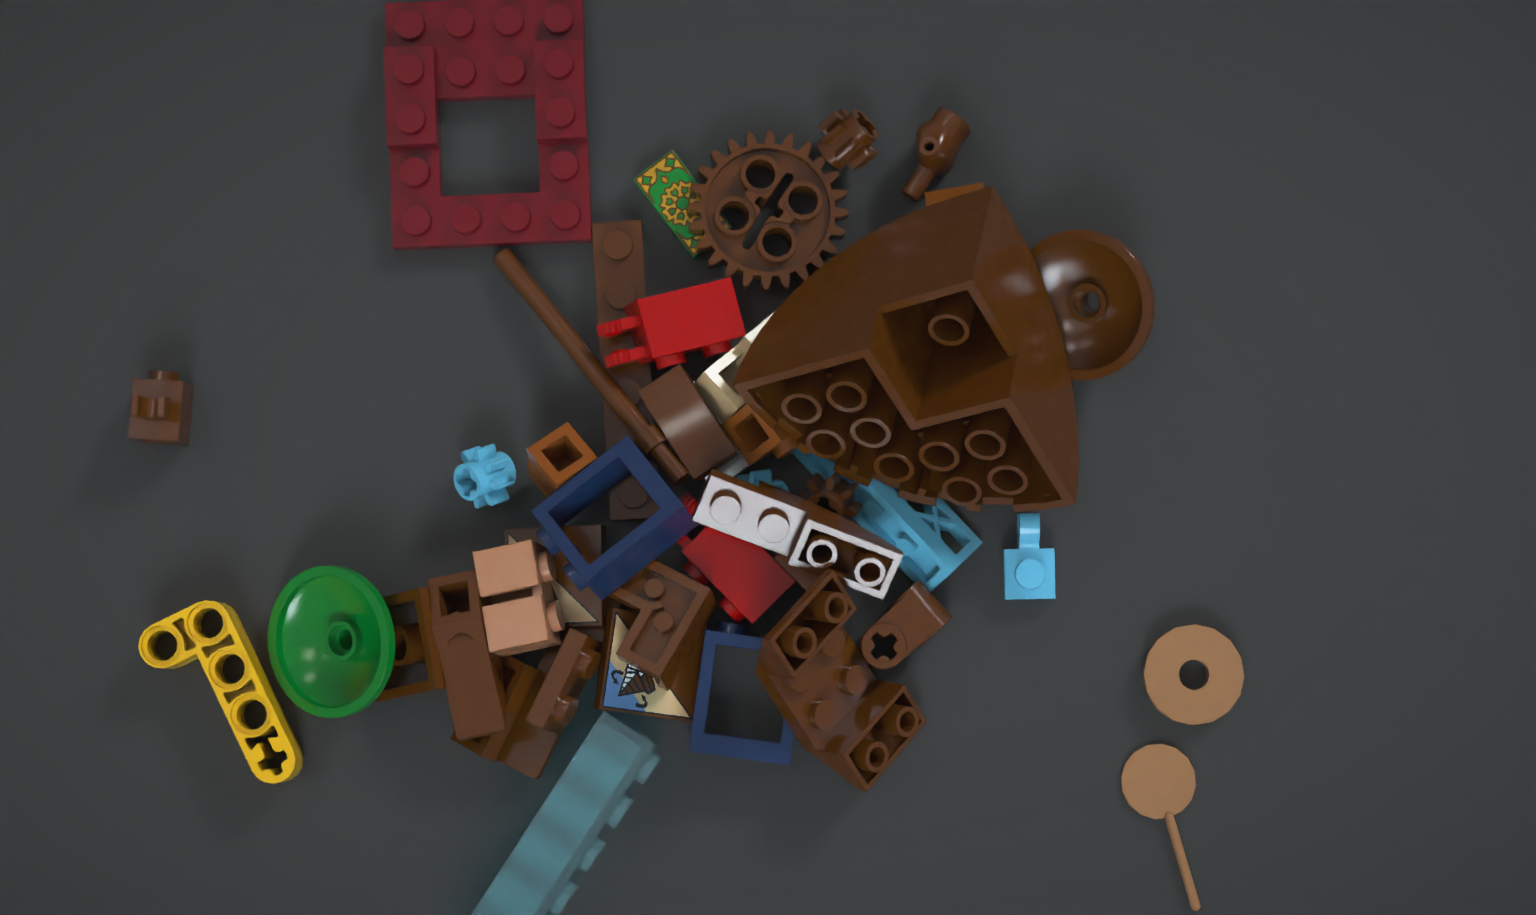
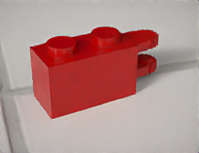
[596,277,746,370]
[677,492,796,625]

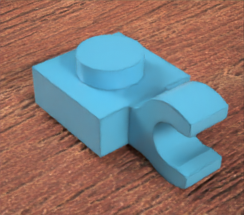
[1002,513,1056,600]

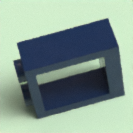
[531,435,698,601]
[689,622,794,765]

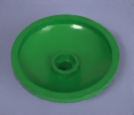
[268,565,395,718]

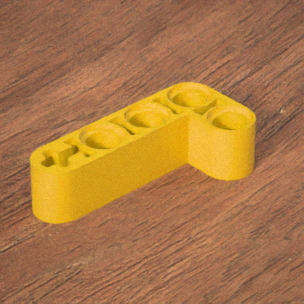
[138,600,304,784]

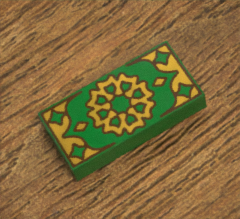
[633,150,733,260]

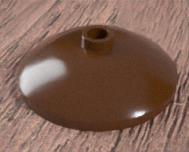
[1030,229,1155,380]

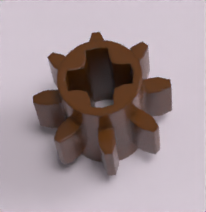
[817,108,879,171]
[798,472,863,522]

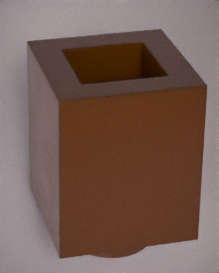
[128,370,194,446]

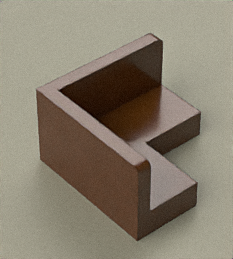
[608,560,718,691]

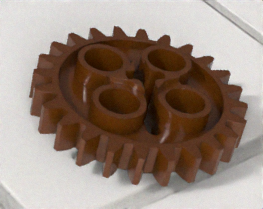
[686,130,849,294]

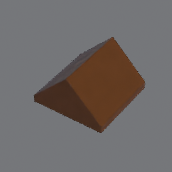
[375,587,446,702]

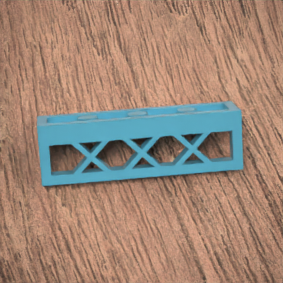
[791,449,983,592]

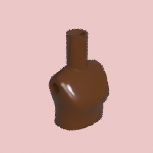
[901,107,971,202]

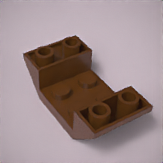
[755,569,927,792]

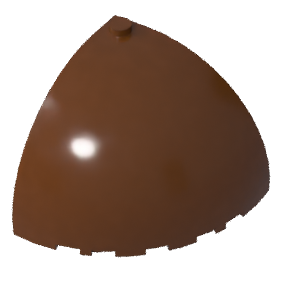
[733,186,1079,512]

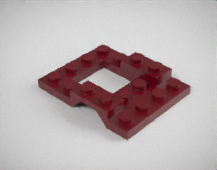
[384,0,593,251]

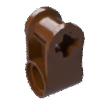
[858,580,952,671]

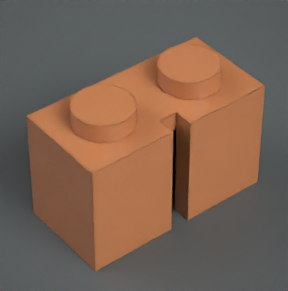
[472,539,565,657]

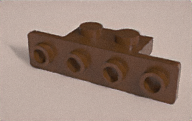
[496,596,624,779]

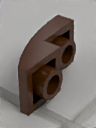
[638,364,739,482]

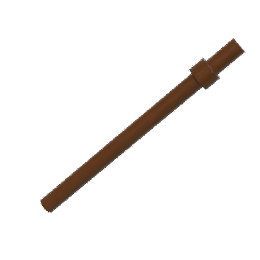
[493,248,690,486]

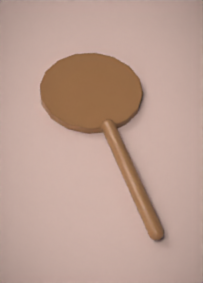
[1120,744,1201,911]

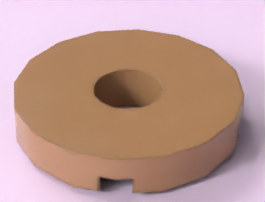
[1141,624,1245,725]

